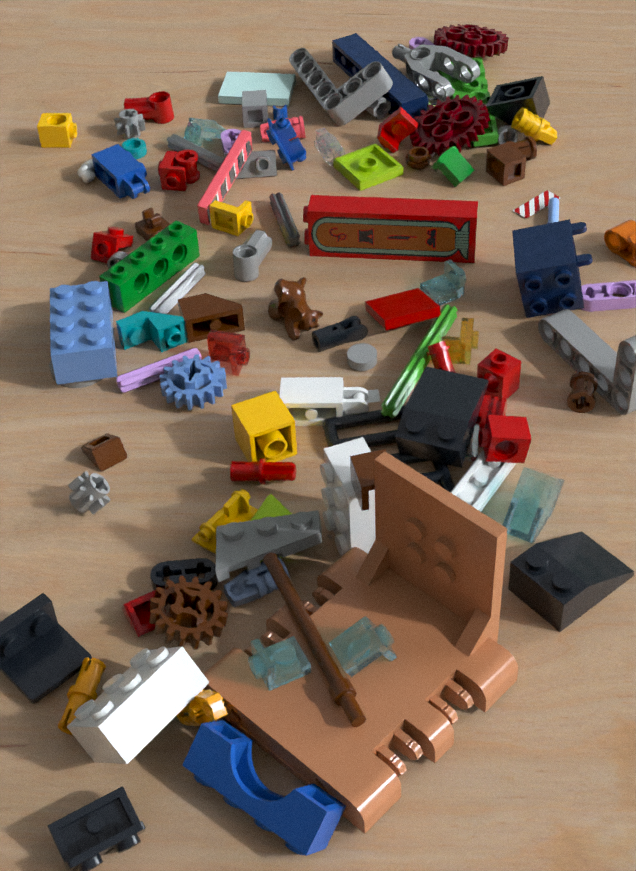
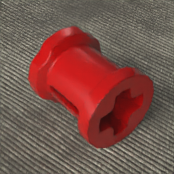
[175,149,200,184]

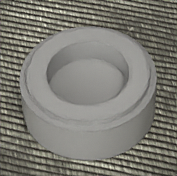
[347,343,377,371]

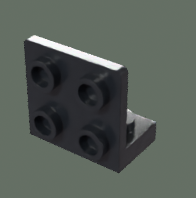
[0,593,92,704]

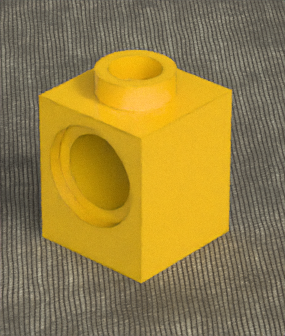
[37,113,77,148]

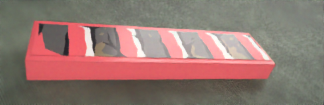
[197,130,253,225]

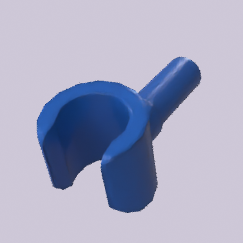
[272,105,288,120]

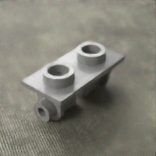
[224,150,277,179]

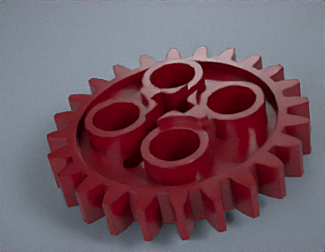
[433,24,509,58]
[409,94,490,157]

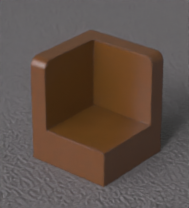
[350,449,387,511]

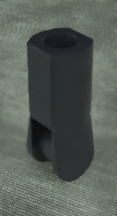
[312,316,368,352]

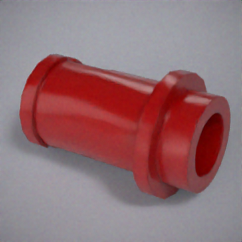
[426,340,456,373]

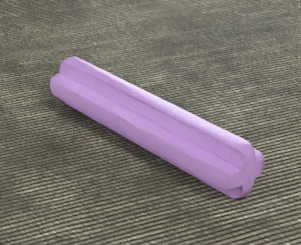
[116,348,202,393]

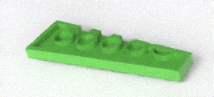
[437,57,499,147]

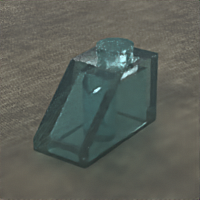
[503,467,565,543]

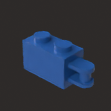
[91,144,150,199]

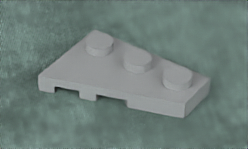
[215,510,322,582]

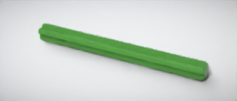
[381,304,458,418]

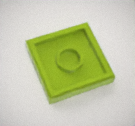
[333,143,404,191]

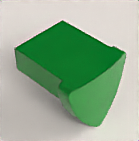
[431,146,475,187]

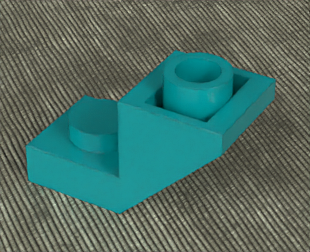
[116,311,188,353]

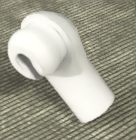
[77,159,95,183]

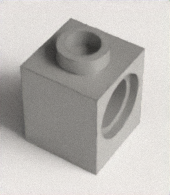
[242,90,268,128]

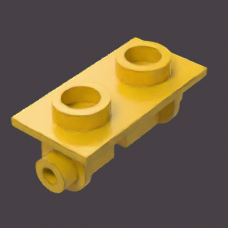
[191,489,258,554]

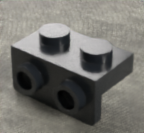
[47,786,146,871]

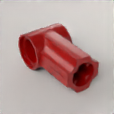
[124,91,174,124]

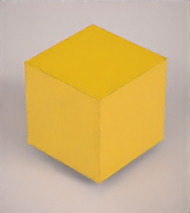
[231,390,297,462]

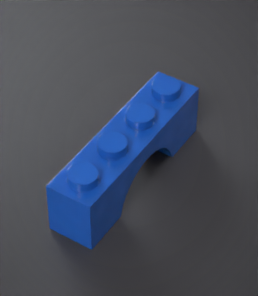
[182,720,346,856]

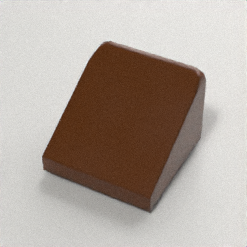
[81,433,127,471]

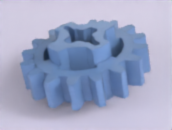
[160,354,227,410]

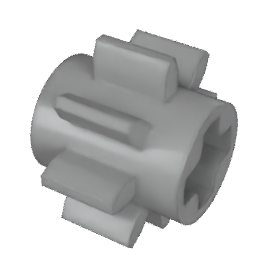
[114,109,146,140]
[68,471,111,514]

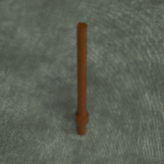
[263,552,366,727]

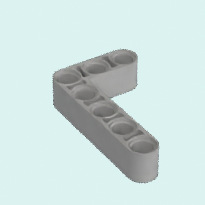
[289,48,393,126]
[538,309,636,415]

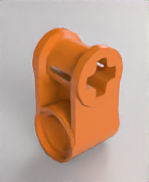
[604,220,636,267]

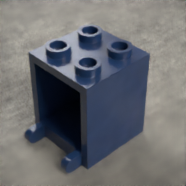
[512,219,593,318]

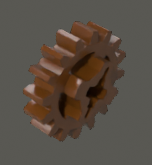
[149,576,228,650]

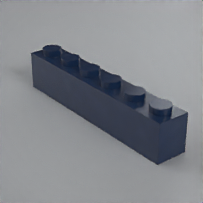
[332,33,429,119]

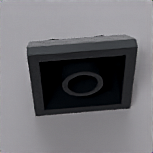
[486,76,550,125]

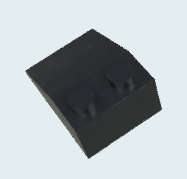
[395,366,489,468]
[508,531,635,632]

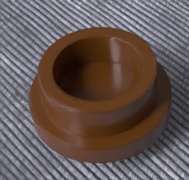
[406,146,431,169]

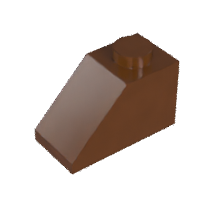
[178,293,245,343]

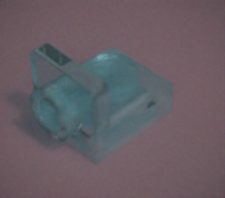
[184,118,226,147]
[420,260,466,306]
[329,616,397,677]
[248,636,311,691]

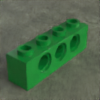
[99,220,200,313]

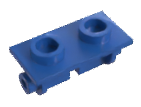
[266,117,307,171]

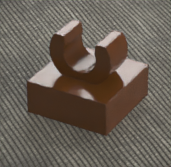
[135,207,170,241]

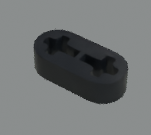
[150,558,218,590]

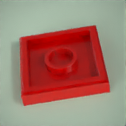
[365,288,441,330]

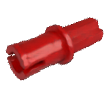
[230,458,296,484]

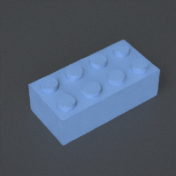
[50,281,118,385]

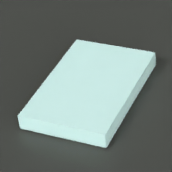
[218,71,296,107]

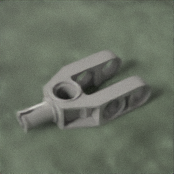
[392,44,480,101]

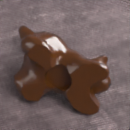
[268,277,323,341]

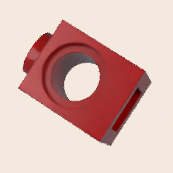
[477,348,521,400]
[478,415,532,463]

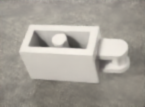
[280,377,368,426]

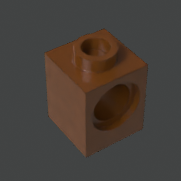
[486,142,526,186]

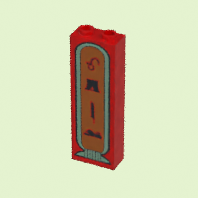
[303,195,478,263]

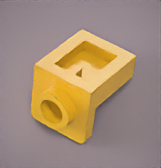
[209,200,254,236]

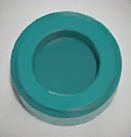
[121,138,147,159]

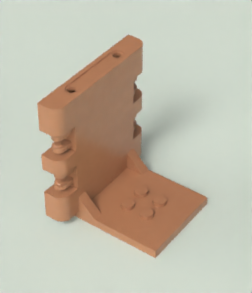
[203,451,518,834]

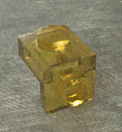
[441,318,479,365]

